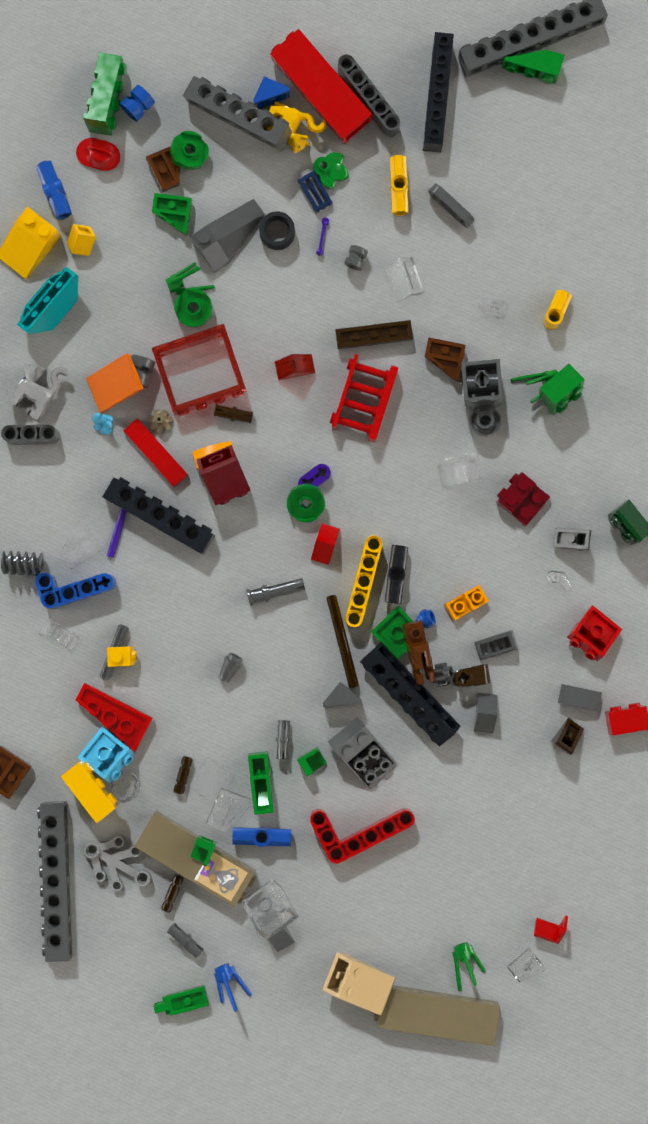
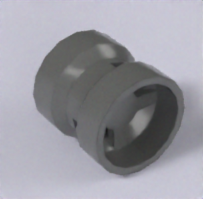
[344,245,368,271]

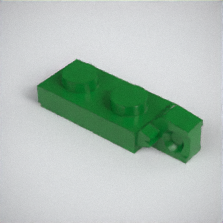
[153,985,209,1016]

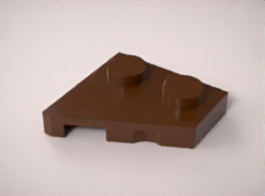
[146,147,180,193]
[424,337,466,382]

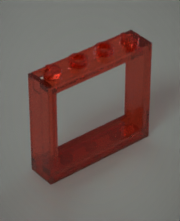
[152,324,247,416]

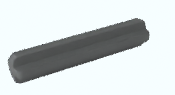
[100,624,129,680]

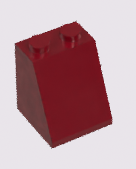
[196,445,251,506]

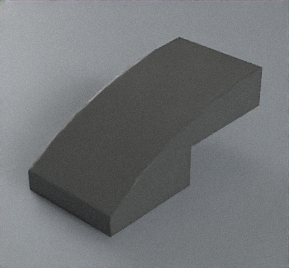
[558,684,602,711]

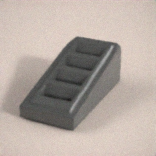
[474,630,518,661]

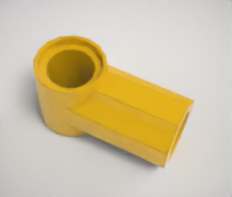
[543,290,572,330]

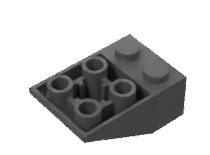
[328,717,397,788]

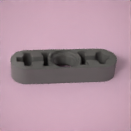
[428,183,475,228]

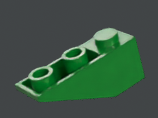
[502,50,565,84]

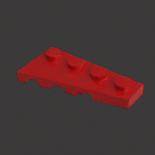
[75,683,153,753]

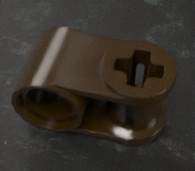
[452,664,491,687]

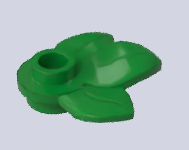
[313,152,349,189]

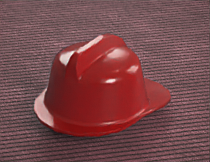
[76,138,120,171]

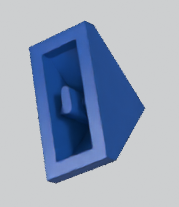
[253,76,290,109]

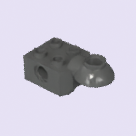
[461,359,503,437]

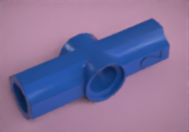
[36,160,72,220]
[232,827,291,847]

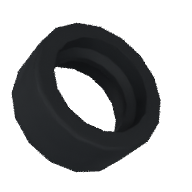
[259,211,295,250]

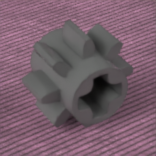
[433,662,454,687]

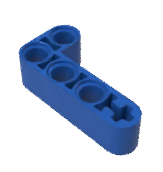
[35,573,116,609]

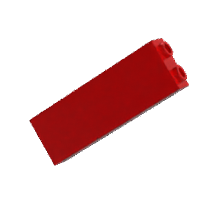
[270,29,373,144]

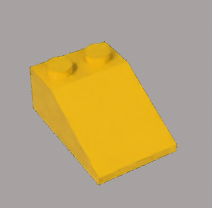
[0,207,62,280]

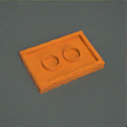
[86,354,144,413]

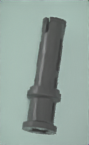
[246,578,305,606]

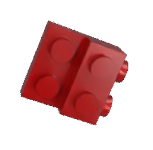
[567,605,622,661]

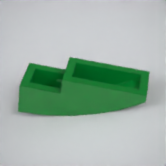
[248,751,274,815]

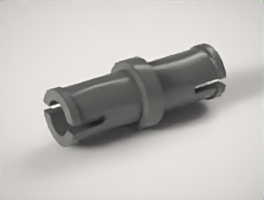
[276,720,291,759]
[167,923,204,958]

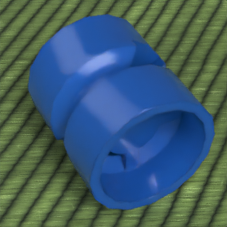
[119,85,155,122]

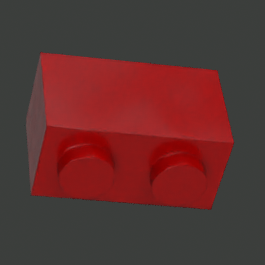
[605,702,648,736]

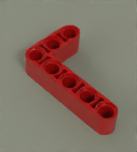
[310,808,415,864]

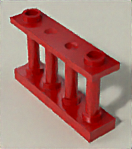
[330,354,399,443]

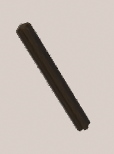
[326,595,359,688]

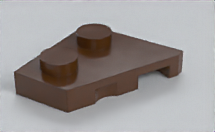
[0,746,32,799]

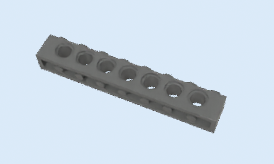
[458,0,608,78]
[37,801,72,962]

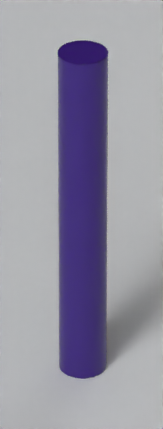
[107,508,127,558]

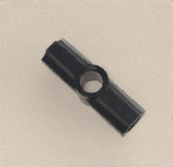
[384,545,408,604]

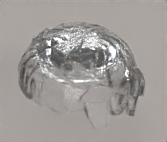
[111,770,141,803]

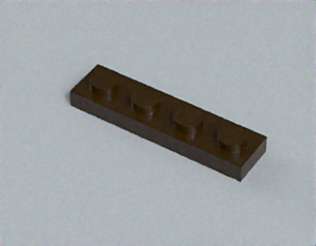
[335,320,413,349]

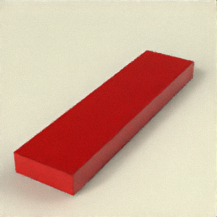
[123,418,188,488]

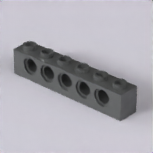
[183,76,292,151]

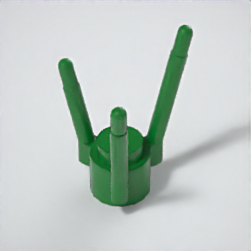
[166,262,215,295]
[511,369,558,403]
[452,942,486,991]

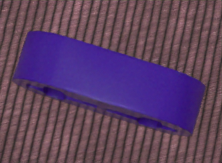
[298,464,331,487]

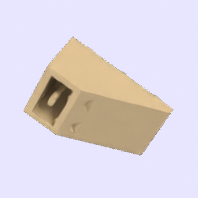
[322,952,396,1015]

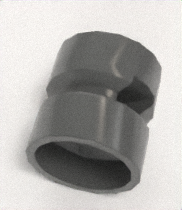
[131,354,155,388]

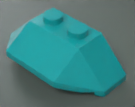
[17,267,79,335]

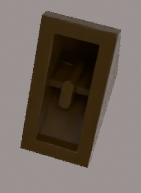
[551,717,584,755]

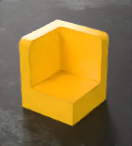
[67,224,96,256]

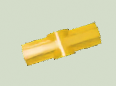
[390,155,408,216]

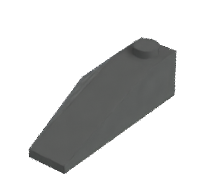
[191,199,265,273]

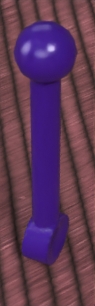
[316,217,329,256]

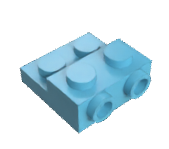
[78,727,134,783]

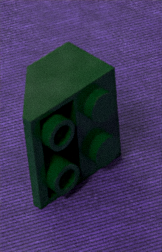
[608,499,648,545]

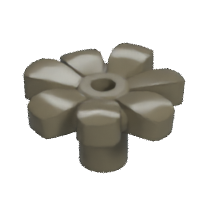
[148,409,173,434]

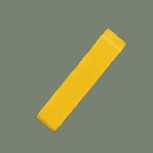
[345,535,382,627]

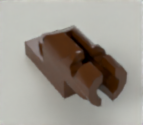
[402,620,435,685]

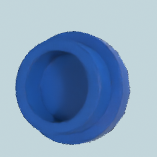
[416,609,436,628]

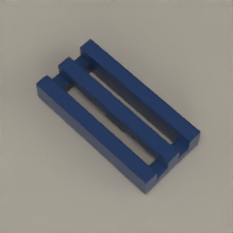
[297,170,333,214]

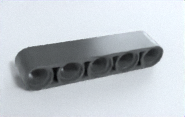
[338,54,400,137]

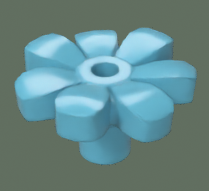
[92,412,113,435]

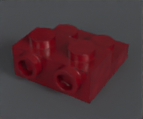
[496,472,550,527]

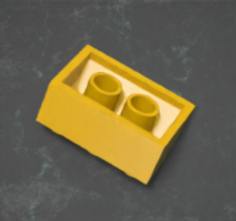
[61,760,118,823]

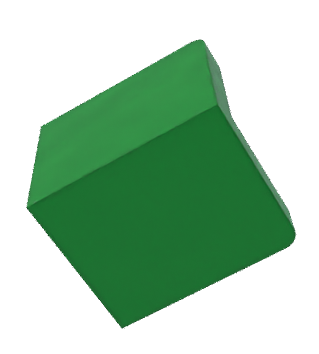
[297,747,326,776]
[190,835,217,867]

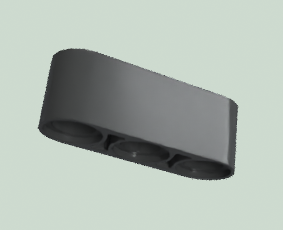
[1,424,60,445]

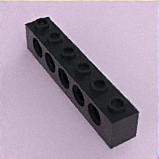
[422,32,454,153]
[102,477,215,555]
[360,642,461,747]

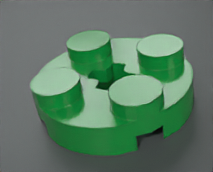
[170,131,209,170]
[174,288,213,327]
[287,484,325,522]

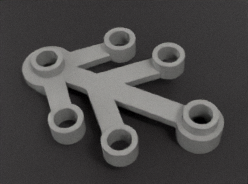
[83,835,151,892]

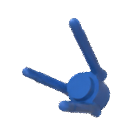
[214,963,252,1012]

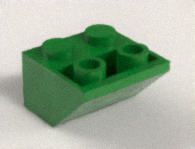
[539,363,585,416]

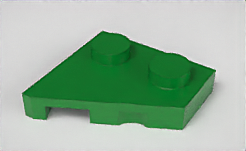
[152,193,192,235]

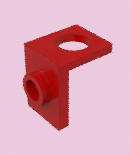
[534,915,568,944]

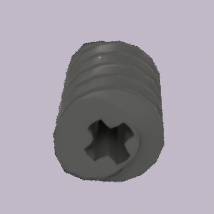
[1,551,44,576]

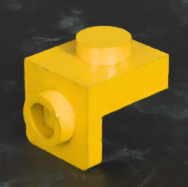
[107,646,137,667]

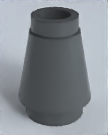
[219,653,243,683]

